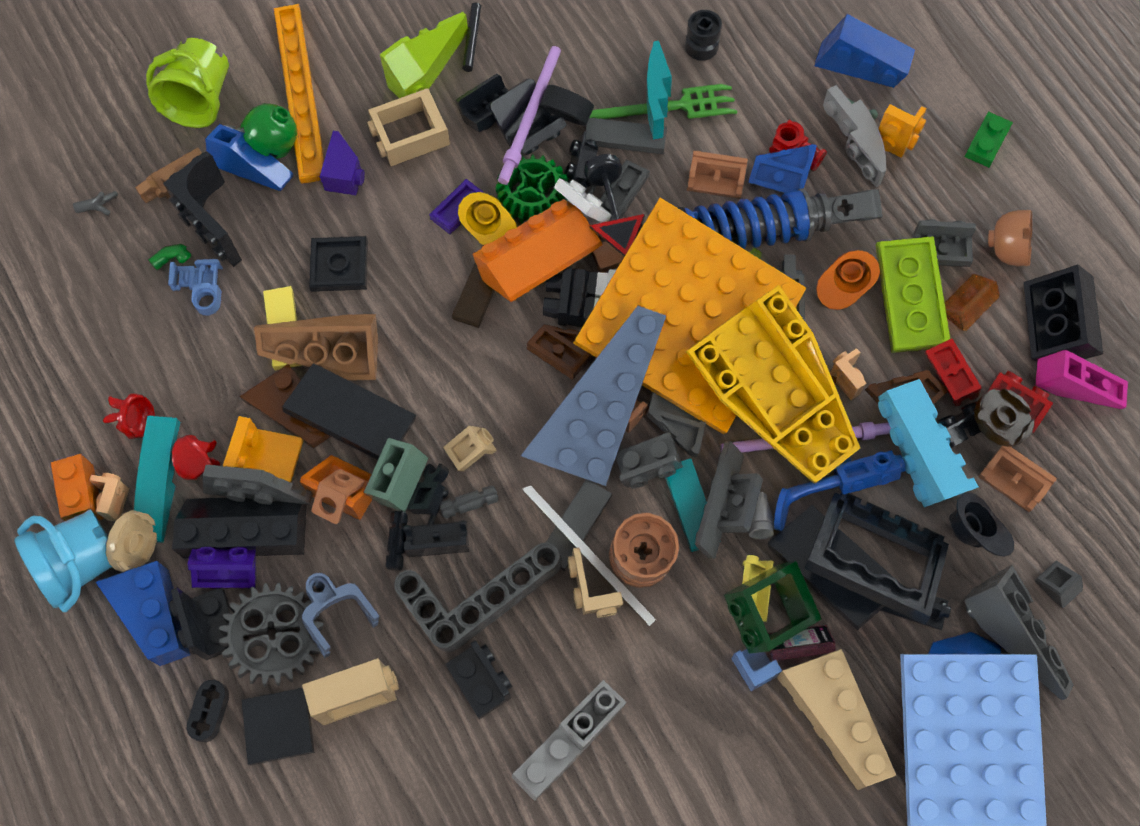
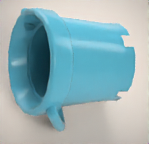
[14,509,112,612]

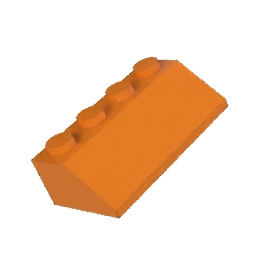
[472,199,603,302]

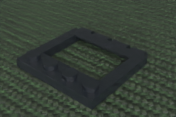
[804,492,949,625]

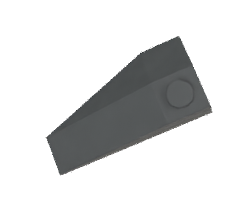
[964,565,1074,701]

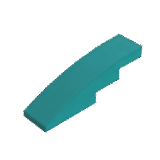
[646,41,672,140]
[134,416,181,543]

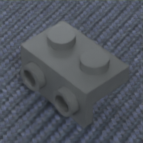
[913,219,976,267]

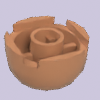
[988,210,1032,266]

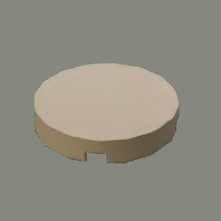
[106,510,157,572]

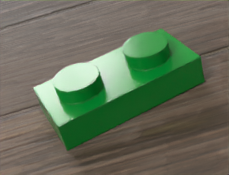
[964,111,1013,168]

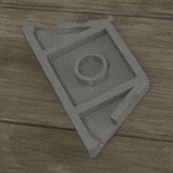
[646,392,706,458]
[203,465,313,505]

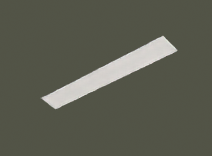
[523,485,656,626]

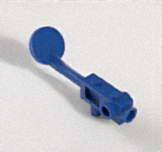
[774,450,905,531]

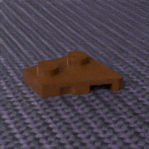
[526,324,593,380]

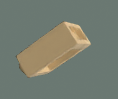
[367,88,450,166]
[302,658,399,725]

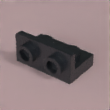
[445,640,512,719]

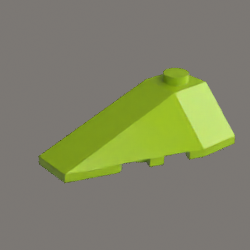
[380,12,468,98]

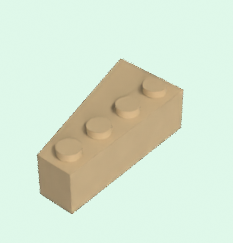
[777,649,896,790]

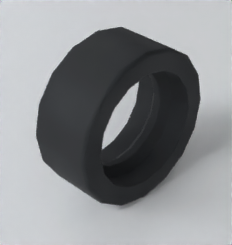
[540,85,594,126]

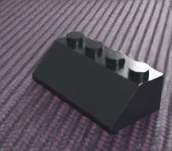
[172,498,307,558]

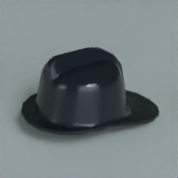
[949,492,1014,557]

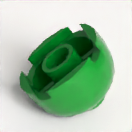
[240,103,297,158]

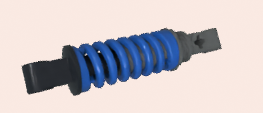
[638,188,883,249]

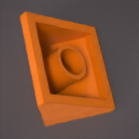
[300,455,372,520]

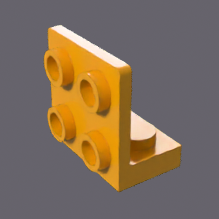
[223,416,303,482]

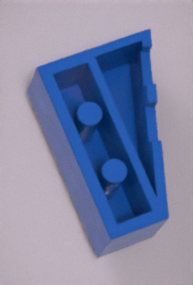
[814,14,915,88]
[96,561,190,666]

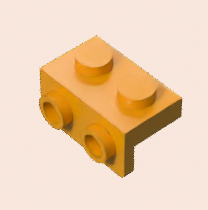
[878,104,927,158]

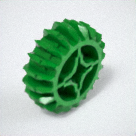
[495,153,568,225]

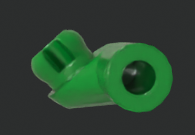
[148,244,191,270]

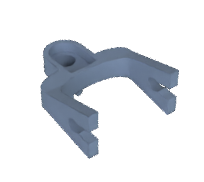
[302,573,380,659]

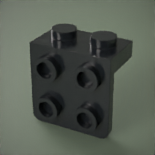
[489,78,567,155]

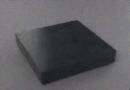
[309,236,368,292]
[242,688,315,766]

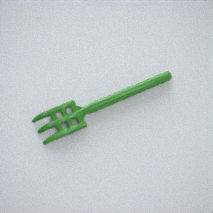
[589,84,737,119]

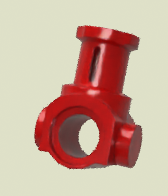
[769,119,827,171]

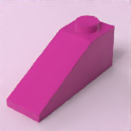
[1035,350,1128,409]

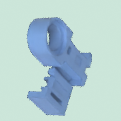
[168,259,223,316]

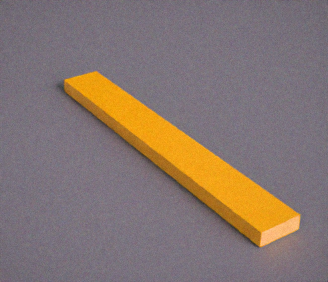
[274,4,324,184]

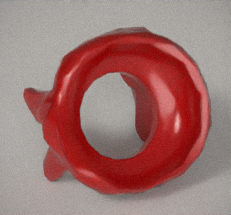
[103,394,155,439]
[172,435,220,481]

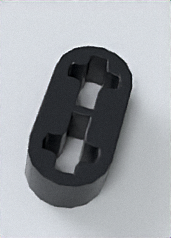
[186,680,229,743]

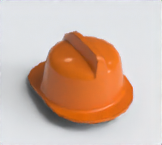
[816,250,880,310]

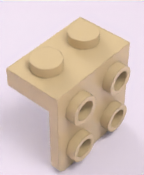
[567,547,623,618]

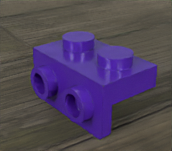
[188,547,257,588]

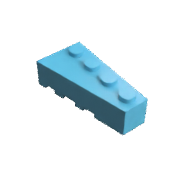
[878,379,979,507]

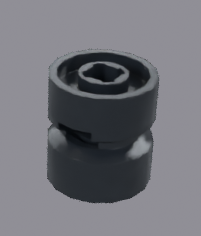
[685,10,722,61]

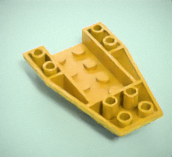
[686,285,860,483]

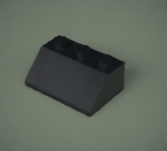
[1023,264,1103,361]

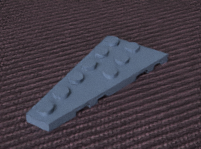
[521,306,666,486]

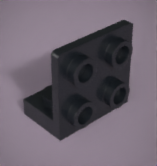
[169,587,233,660]

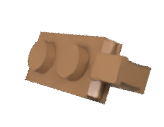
[135,148,202,203]

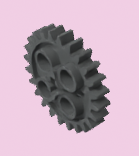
[219,583,324,687]

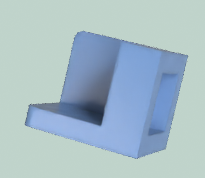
[731,649,782,692]

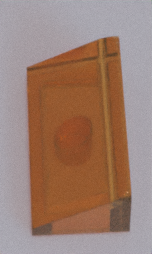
[945,273,1000,331]

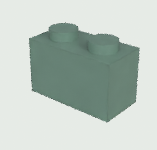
[364,438,428,512]

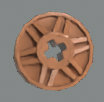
[609,513,679,588]

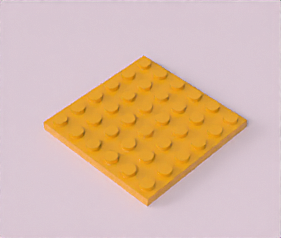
[573,197,806,435]

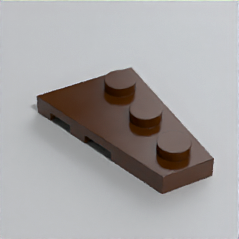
[240,364,331,449]

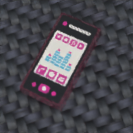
[768,625,836,661]

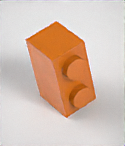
[51,454,104,521]

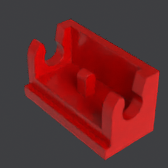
[925,338,982,406]

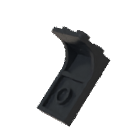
[163,151,242,267]

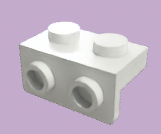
[553,178,612,236]

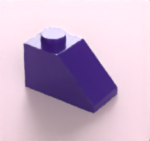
[320,130,365,196]

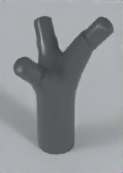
[73,191,118,216]

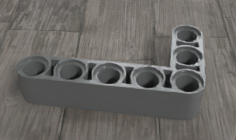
[394,542,562,652]

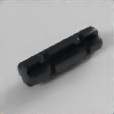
[385,511,408,571]

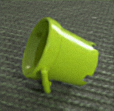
[146,38,229,128]

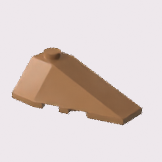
[254,314,378,380]

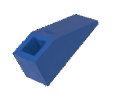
[205,124,293,192]

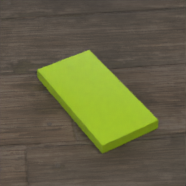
[875,236,950,353]

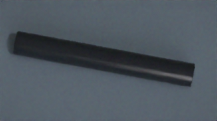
[462,2,481,72]

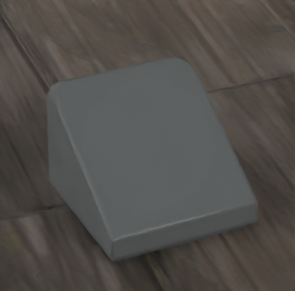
[1035,561,1083,608]

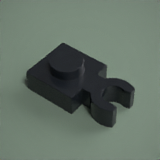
[407,463,449,515]

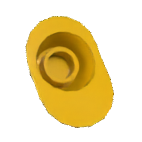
[458,192,517,245]

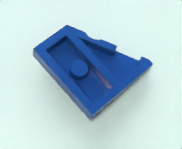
[748,144,817,193]

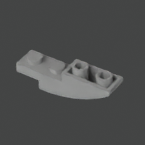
[823,85,886,187]
[511,680,627,801]

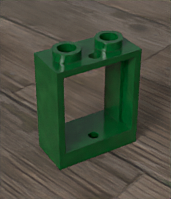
[724,561,822,654]

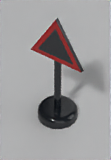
[584,154,645,256]

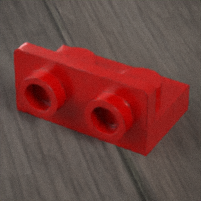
[986,370,1053,433]

